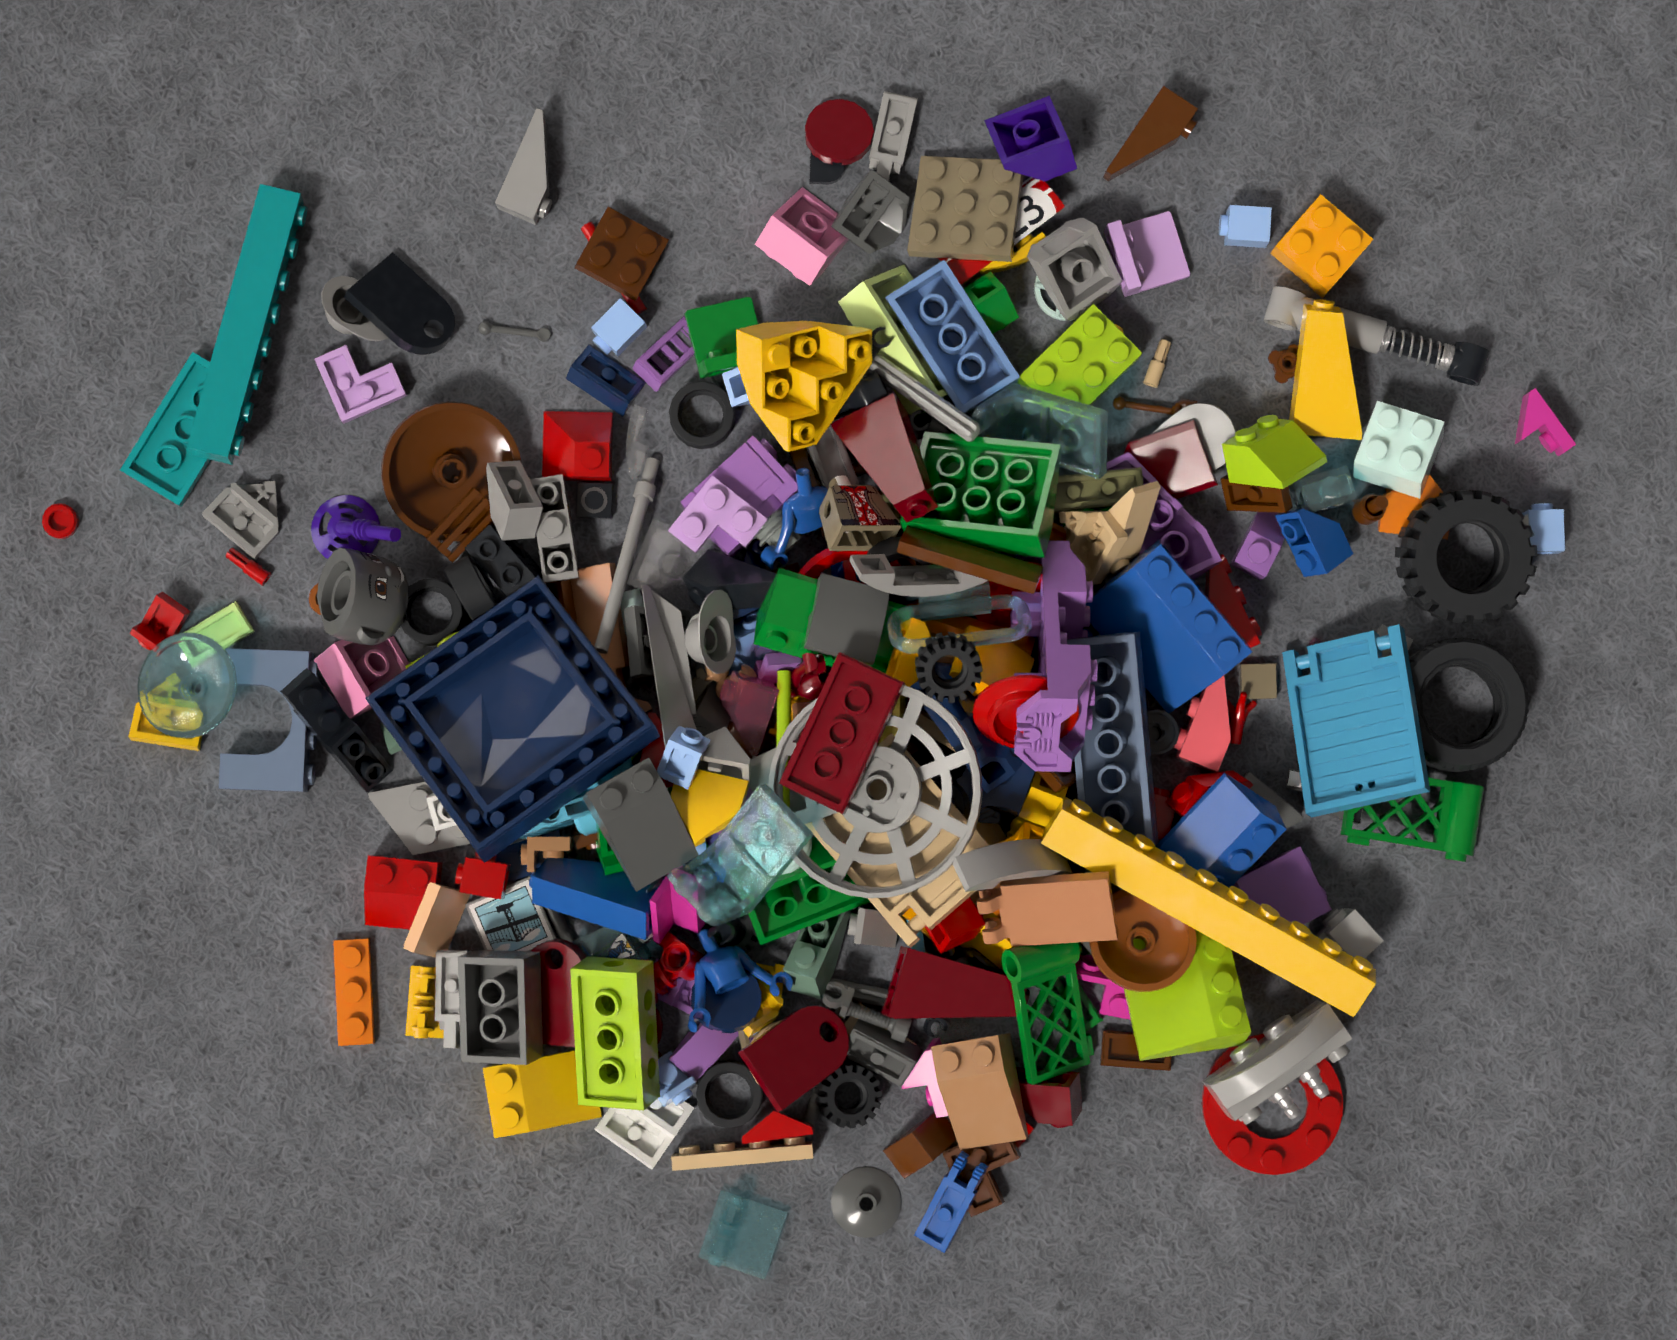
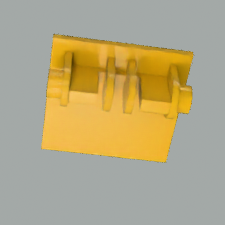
[405,966,444,1039]

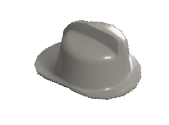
[321,276,388,341]
[685,590,736,674]

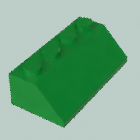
[753,568,914,673]
[731,837,870,945]

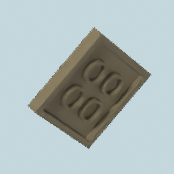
[907,156,1024,262]

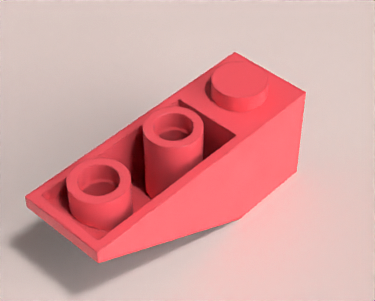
[1173,676,1231,773]

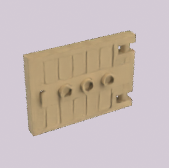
[805,733,989,948]

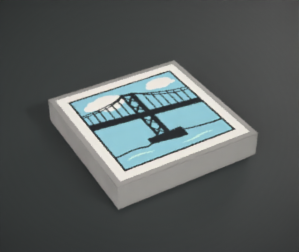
[465,876,557,951]

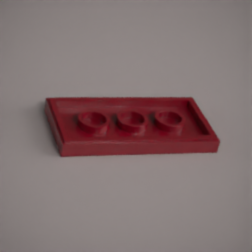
[779,652,905,814]

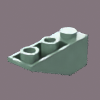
[783,910,851,999]

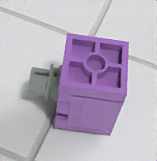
[680,436,803,558]

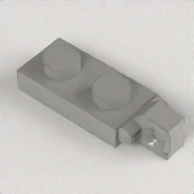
[869,91,918,182]
[435,950,471,1049]

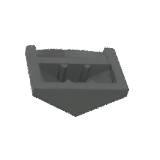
[831,169,909,254]

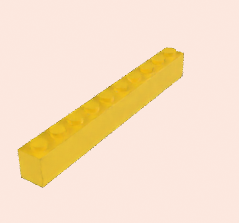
[1041,796,1376,1017]

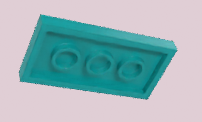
[120,352,254,507]

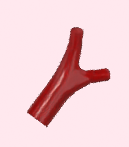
[1227,692,1257,745]

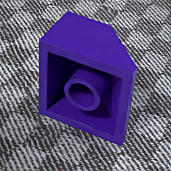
[984,95,1077,181]

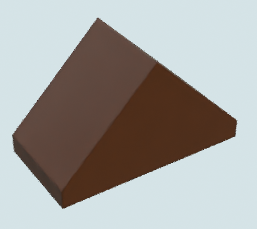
[883,1112,956,1179]

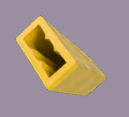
[1289,299,1362,440]

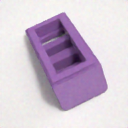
[633,317,694,392]

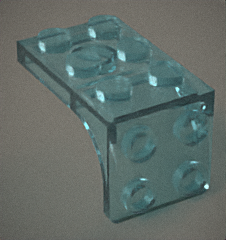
[972,383,1108,479]
[667,783,814,926]

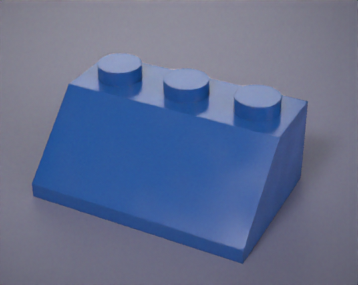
[1155,772,1286,888]

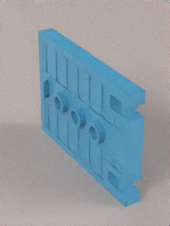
[1282,624,1430,817]

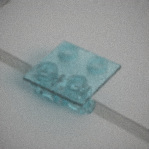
[698,1190,787,1280]

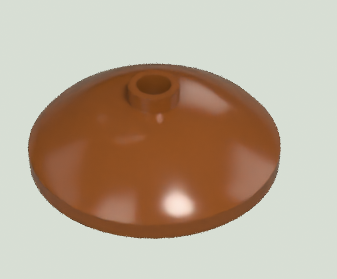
[1089,889,1197,992]

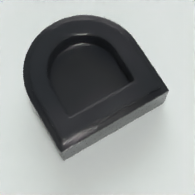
[809,153,845,185]

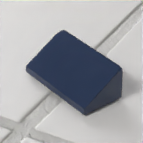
[566,345,646,417]

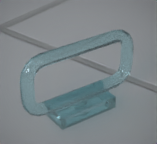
[887,581,1032,653]

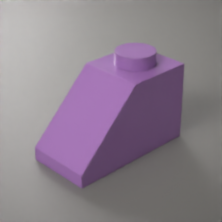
[1230,512,1285,581]

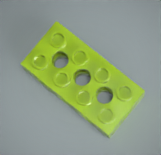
[570,956,660,1111]

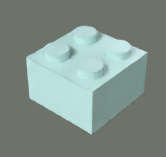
[1353,401,1444,499]

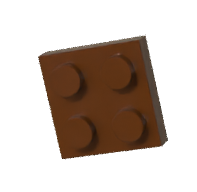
[575,207,669,301]

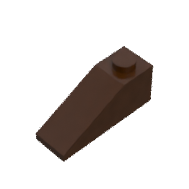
[1103,86,1198,181]

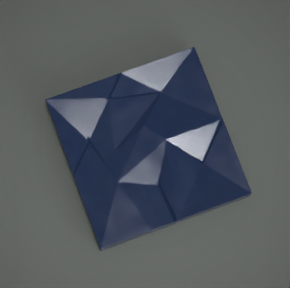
[365,575,660,863]

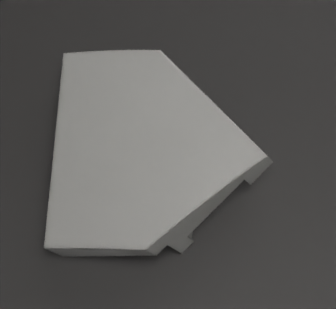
[202,481,279,561]

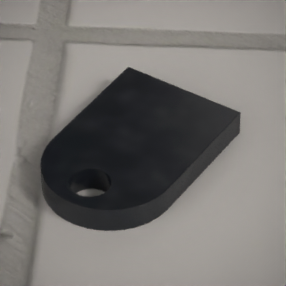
[344,252,455,355]

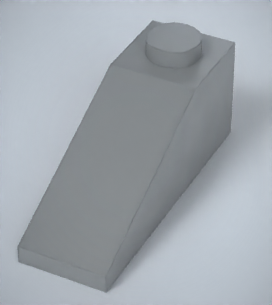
[495,108,552,225]

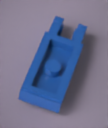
[914,1151,988,1253]

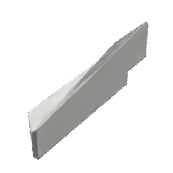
[641,585,697,748]

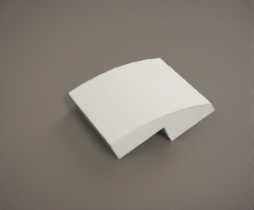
[595,1099,694,1169]

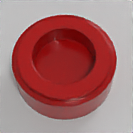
[42,503,79,539]

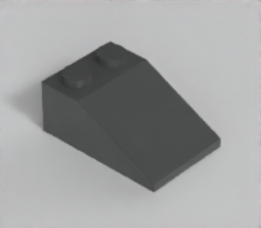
[583,758,699,892]

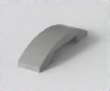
[850,554,988,597]
[952,839,1074,892]

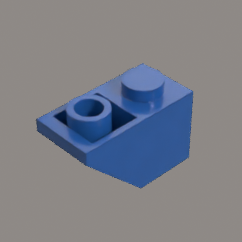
[1275,508,1354,577]

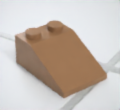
[931,1033,1029,1150]

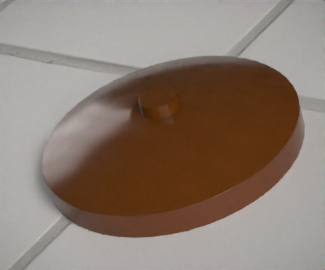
[381,401,521,542]

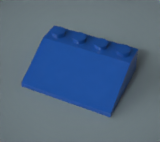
[1085,539,1252,713]

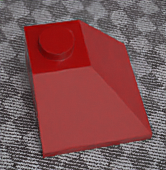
[542,411,613,482]

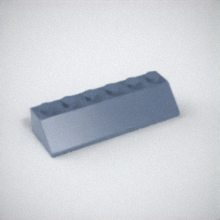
[1067,632,1159,846]

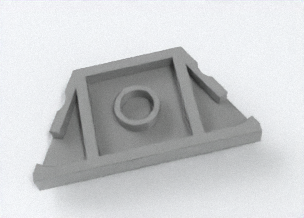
[368,782,470,855]

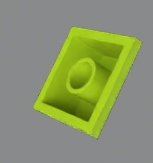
[1222,415,1327,489]

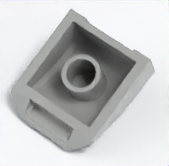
[1027,218,1122,321]

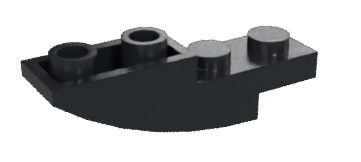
[280,668,393,794]

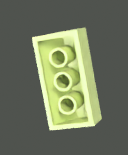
[838,265,949,418]

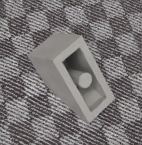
[486,460,543,541]

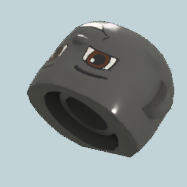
[317,547,408,645]

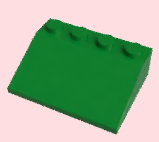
[900,431,1062,558]

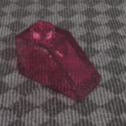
[720,671,779,756]

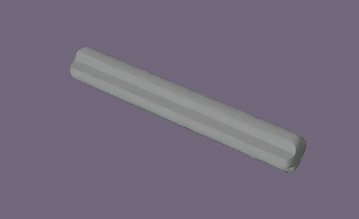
[869,355,981,442]

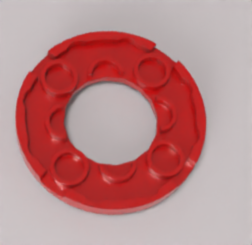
[1202,1033,1343,1175]

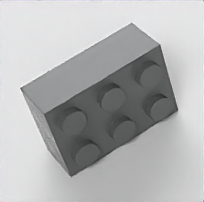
[458,950,543,1065]

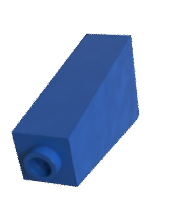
[529,858,665,940]

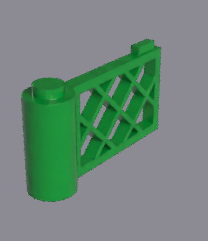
[1341,778,1484,862]
[1001,942,1094,1085]

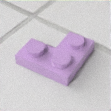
[314,345,407,423]
[668,475,768,553]

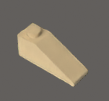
[1108,481,1160,576]

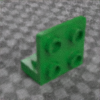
[684,297,758,379]

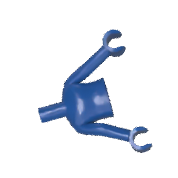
[761,468,828,570]
[688,928,793,1033]

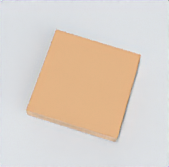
[404,882,470,958]

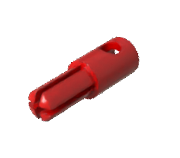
[226,548,272,586]

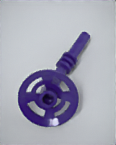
[311,495,401,559]

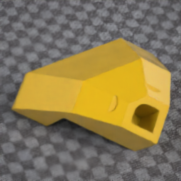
[736,321,872,452]

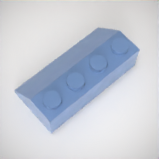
[885,260,1020,413]

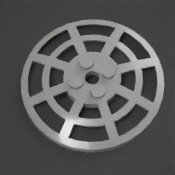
[768,685,983,898]

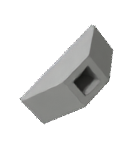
[530,474,579,583]

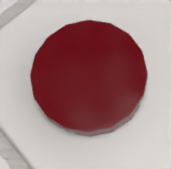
[805,99,874,165]

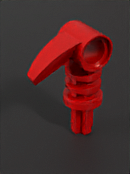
[650,932,703,1004]

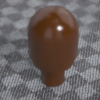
[1352,494,1388,525]

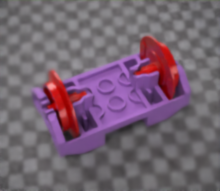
[970,541,1098,772]

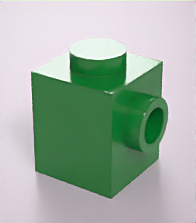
[963,271,1019,334]

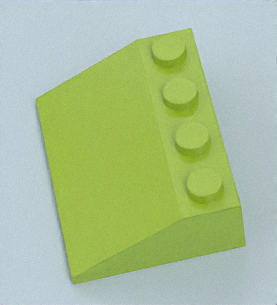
[1124,930,1251,1061]

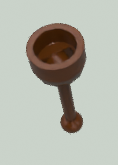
[1113,396,1197,416]

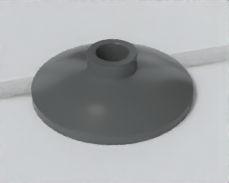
[831,1167,901,1238]

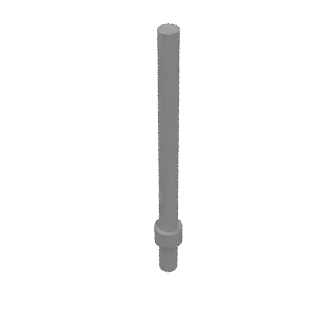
[595,458,660,654]

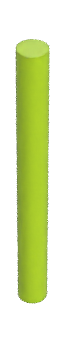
[776,670,791,813]

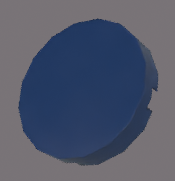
[691,969,761,1034]

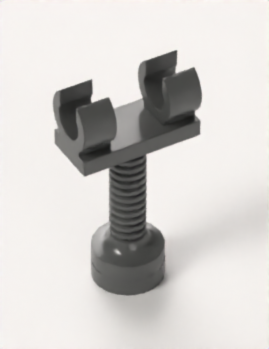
[821,982,913,1043]

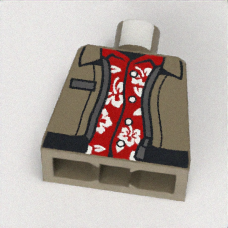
[819,475,901,551]

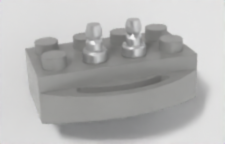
[1202,1000,1353,1125]

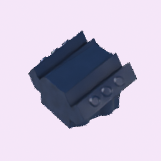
[952,762,1035,824]

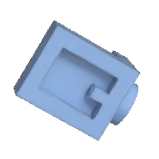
[657,726,711,789]
[658,1051,697,1107]

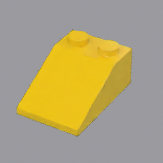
[483,1050,602,1138]

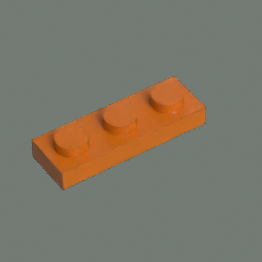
[333,938,375,1046]

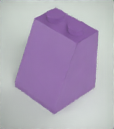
[1232,847,1332,955]

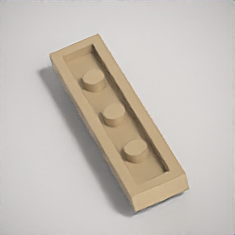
[671,1136,814,1171]

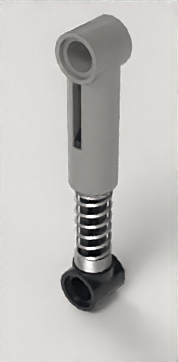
[1263,286,1489,386]

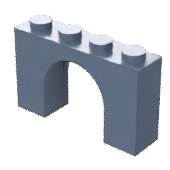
[219,648,320,792]

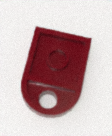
[531,939,586,1047]
[738,1006,849,1112]

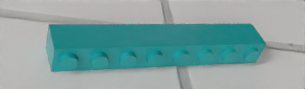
[187,184,308,465]

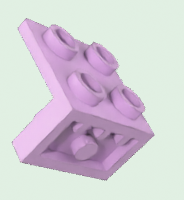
[1104,211,1190,297]

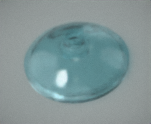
[137,633,237,738]

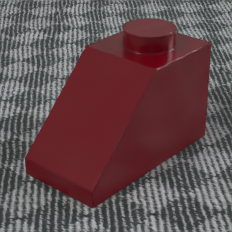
[1016,1067,1082,1128]

